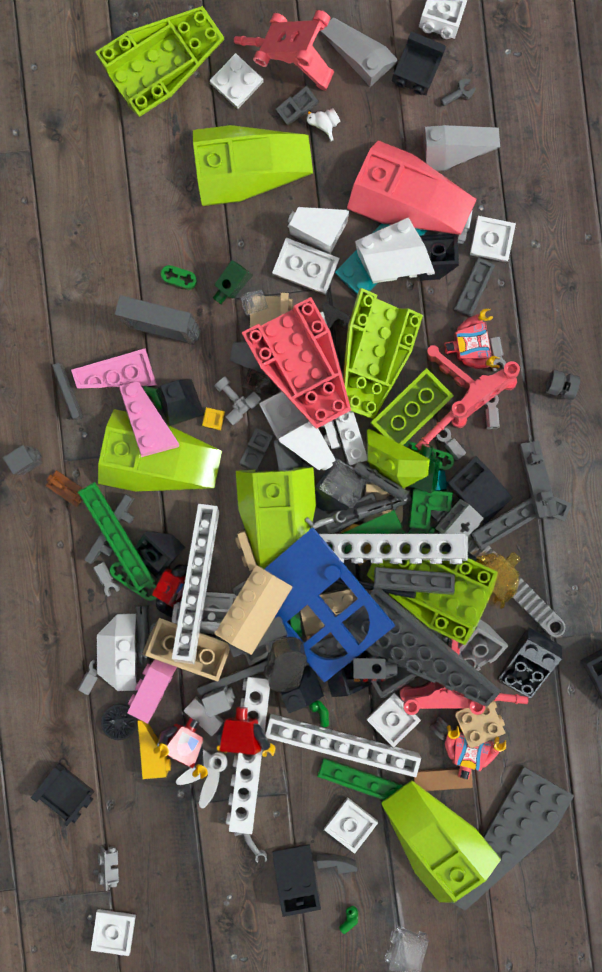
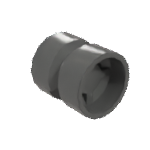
[545,369,580,400]

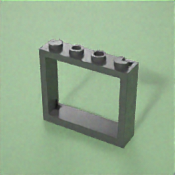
[115,295,201,345]

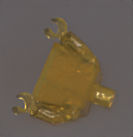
[476,552,521,609]

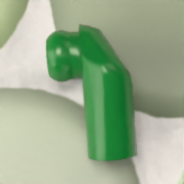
[143,386,162,410]
[309,700,329,727]
[339,906,359,935]

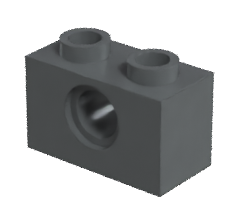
[3,445,43,475]

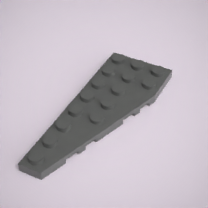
[344,588,501,707]
[451,765,574,911]

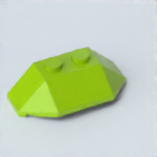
[366,429,430,488]

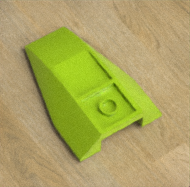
[96,6,224,117]
[193,125,313,206]
[343,288,423,419]
[98,409,222,492]
[236,467,316,569]
[367,544,498,645]
[381,780,501,903]

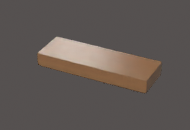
[414,768,473,791]

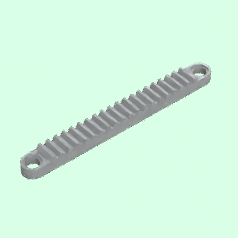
[431,507,566,637]

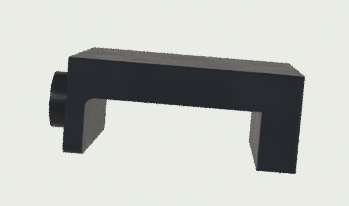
[392,31,446,96]
[31,763,94,826]

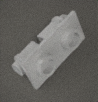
[98,846,119,891]

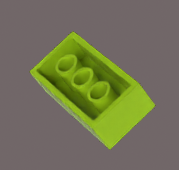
[370,368,454,445]

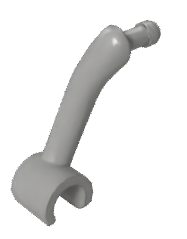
[305,511,346,529]
[234,832,267,863]

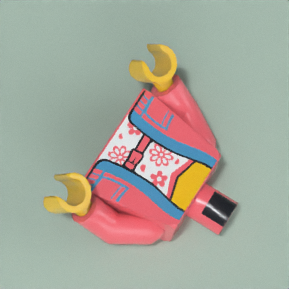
[444,309,500,369]
[445,725,506,780]

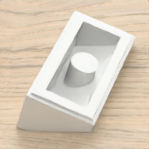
[184,696,224,736]

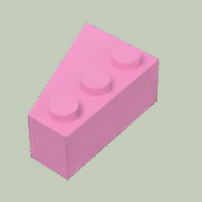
[127,659,177,724]

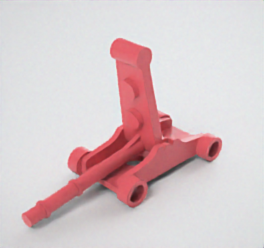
[234,10,334,90]
[415,345,520,451]
[399,638,528,715]

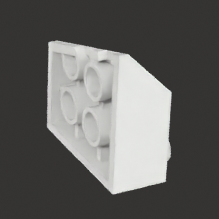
[355,217,435,283]

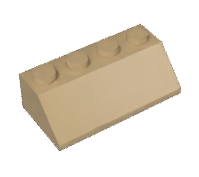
[215,565,293,655]
[300,588,372,635]
[142,618,230,681]

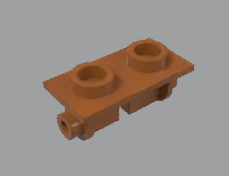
[45,470,83,507]

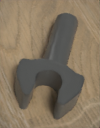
[440,79,476,106]

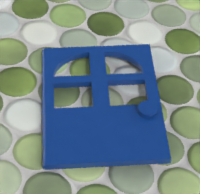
[265,528,395,682]

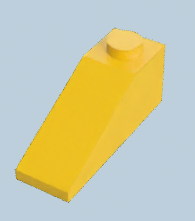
[138,719,171,779]

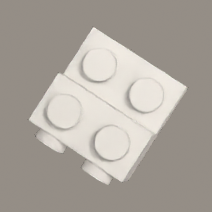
[419,0,467,39]

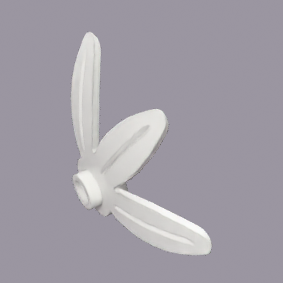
[176,749,228,808]

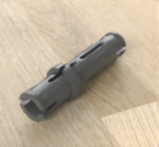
[353,461,409,502]
[354,494,412,520]
[136,606,151,665]

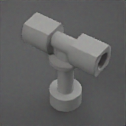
[214,376,262,425]

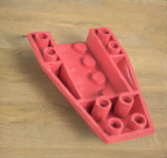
[347,141,476,235]
[242,297,351,429]

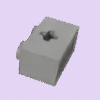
[435,499,484,536]
[202,685,235,718]

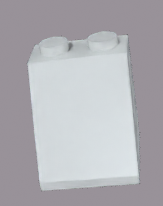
[288,207,349,254]
[276,419,336,471]

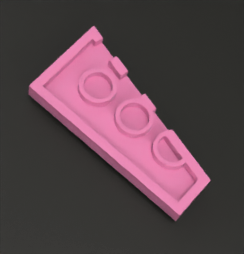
[71,348,157,388]
[119,381,179,457]

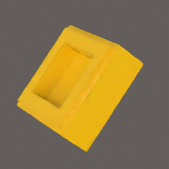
[202,407,225,430]

